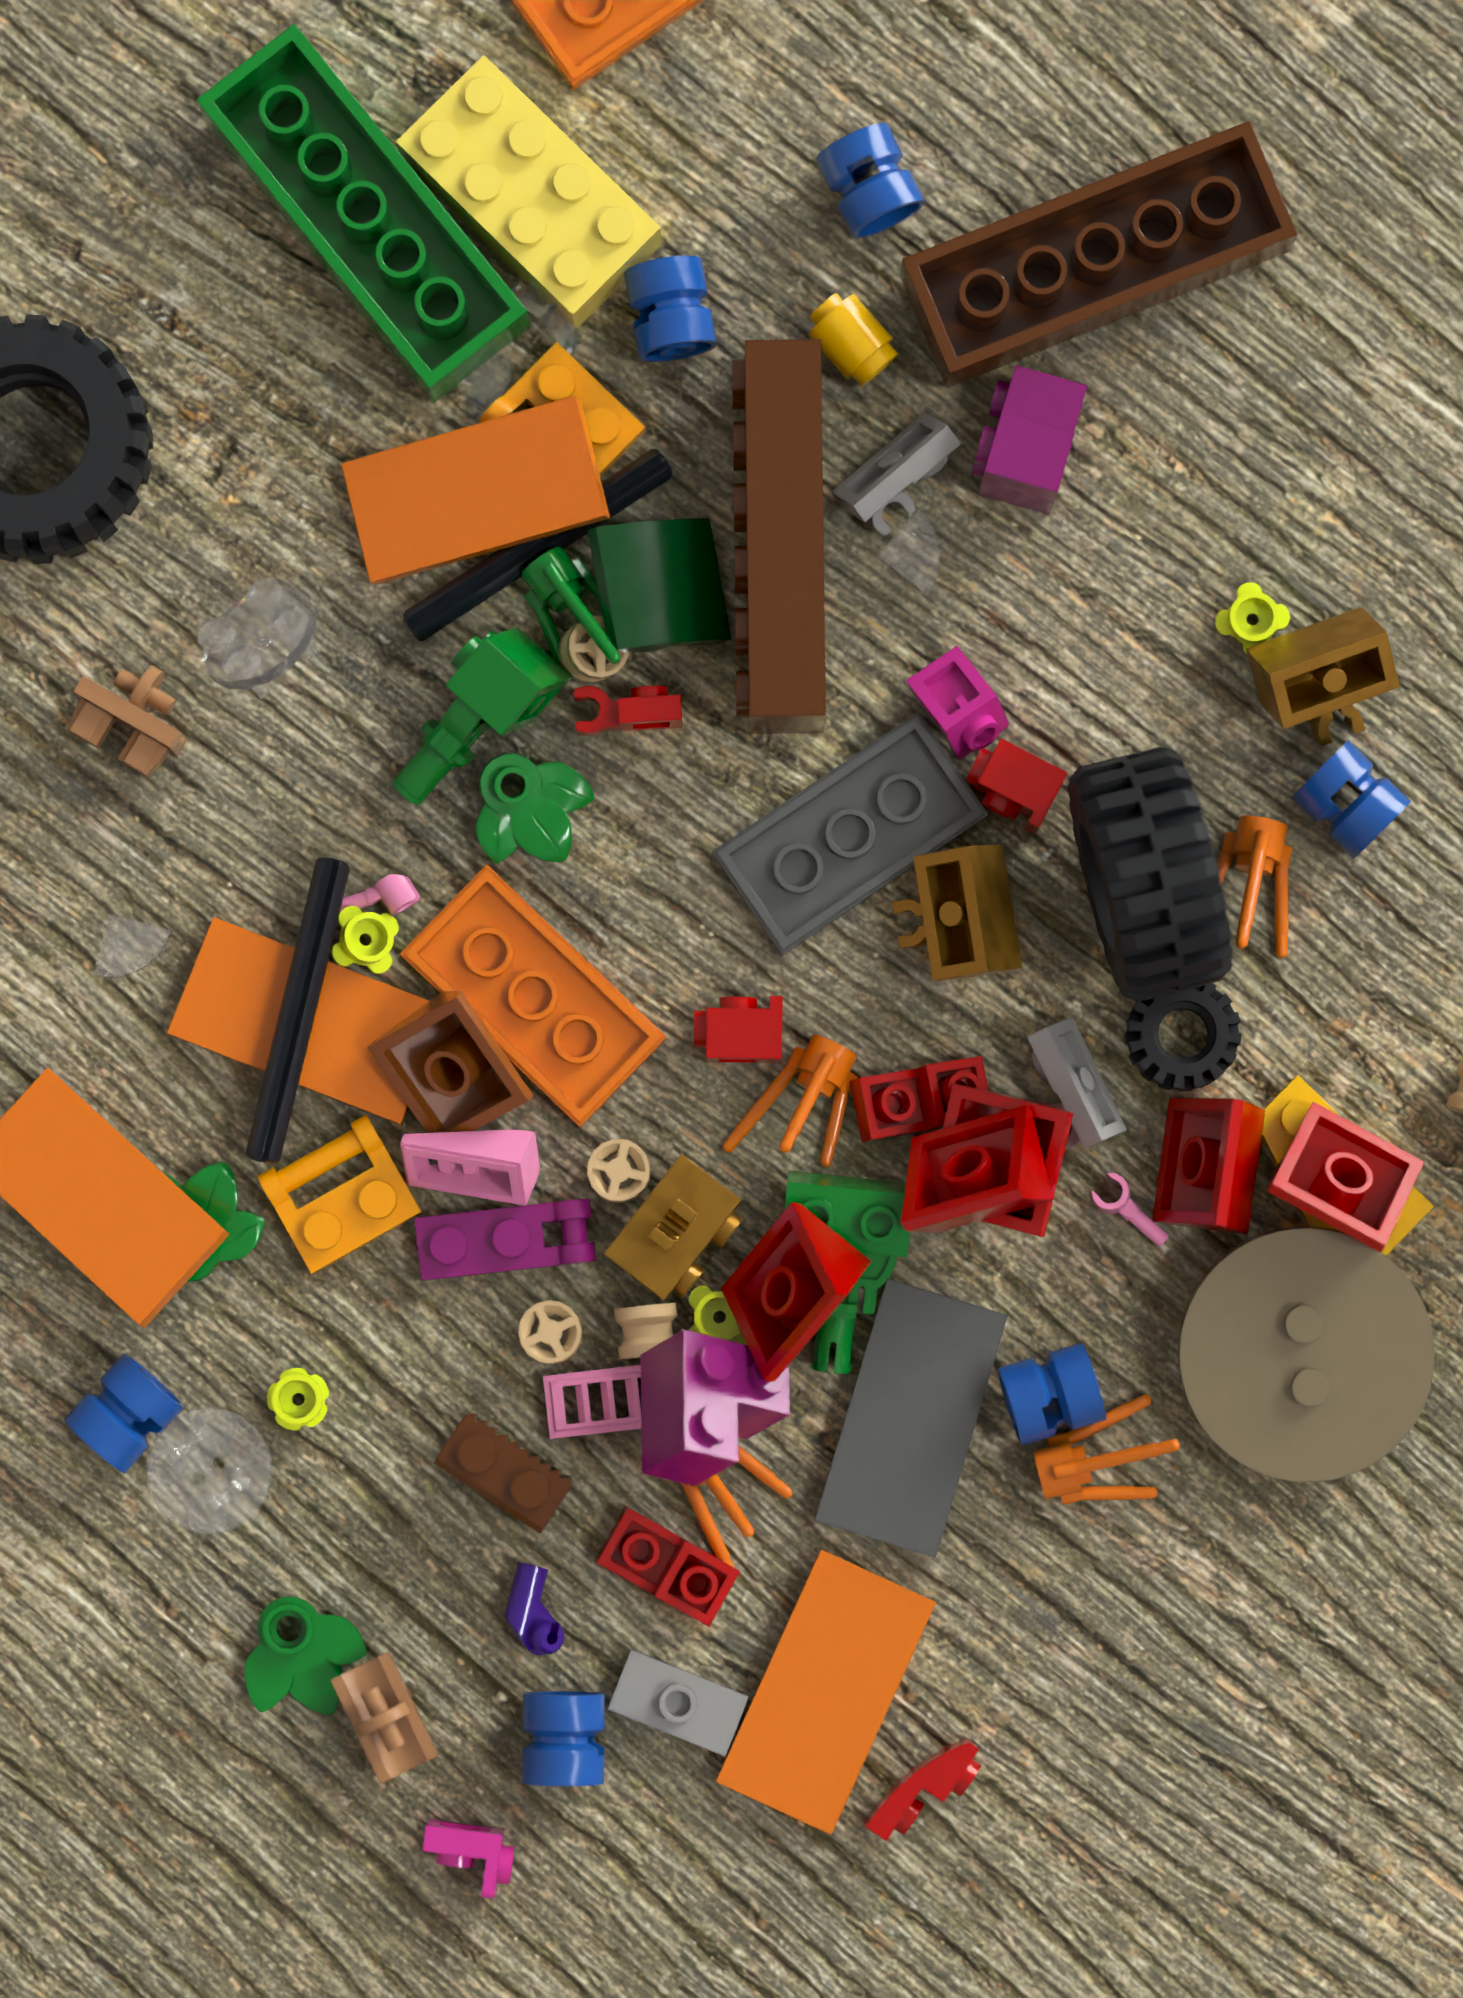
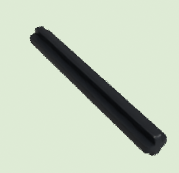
[403,449,673,641]
[246,857,350,1164]

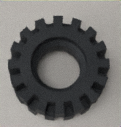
[1124,983,1242,1092]

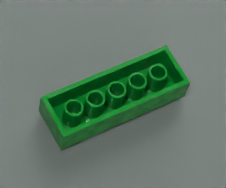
[196,23,530,403]

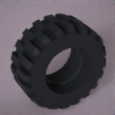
[0,314,154,564]
[1068,747,1233,1002]

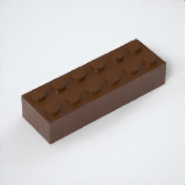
[900,121,1298,389]
[732,339,826,734]

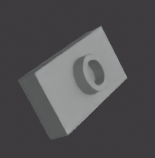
[608,1649,749,1756]

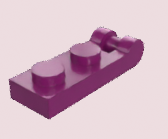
[414,1198,597,1281]

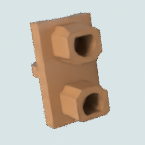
[68,666,187,778]
[331,1651,439,1784]

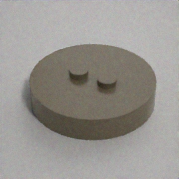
[1178,1226,1435,1482]

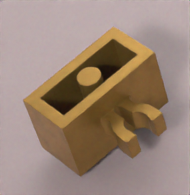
[1246,607,1400,747]
[892,845,1022,981]
[604,1153,743,1302]

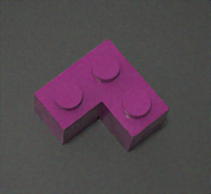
[971,365,1088,515]
[641,1329,790,1486]

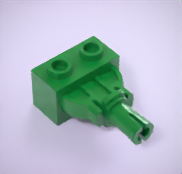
[392,627,572,805]
[784,1170,910,1374]

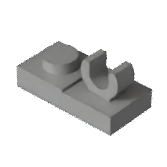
[831,412,961,536]
[1027,1017,1127,1150]

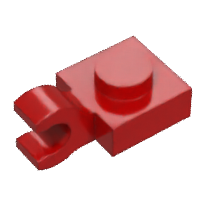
[574,685,682,736]

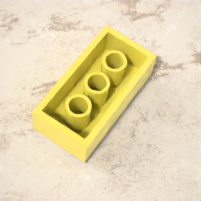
[396,55,662,331]

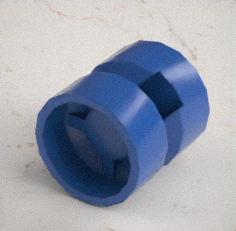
[816,123,925,239]
[624,255,717,362]
[1291,740,1411,859]
[997,1342,1107,1446]
[64,1353,185,1474]
[522,1691,605,1786]

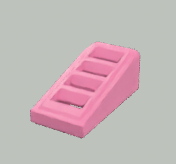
[400,1130,540,1205]
[543,1365,641,1439]

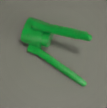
[522,547,621,680]

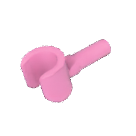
[340,874,420,916]
[1091,1173,1169,1247]

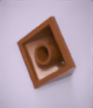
[367,991,533,1133]

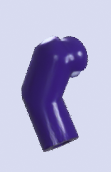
[505,1562,565,1655]

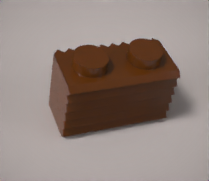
[434,1413,573,1534]

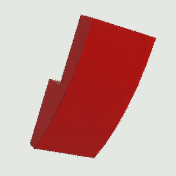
[850,1056,989,1142]
[594,1505,740,1627]
[864,1738,981,1841]

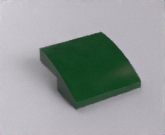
[587,518,732,653]

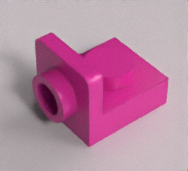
[906,646,1009,759]
[423,1819,515,1899]

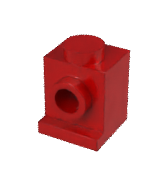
[965,738,1068,835]
[694,996,783,1064]

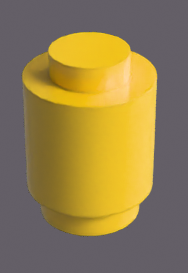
[808,293,899,387]

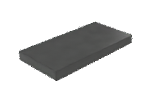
[712,713,988,956]
[814,1279,1008,1558]

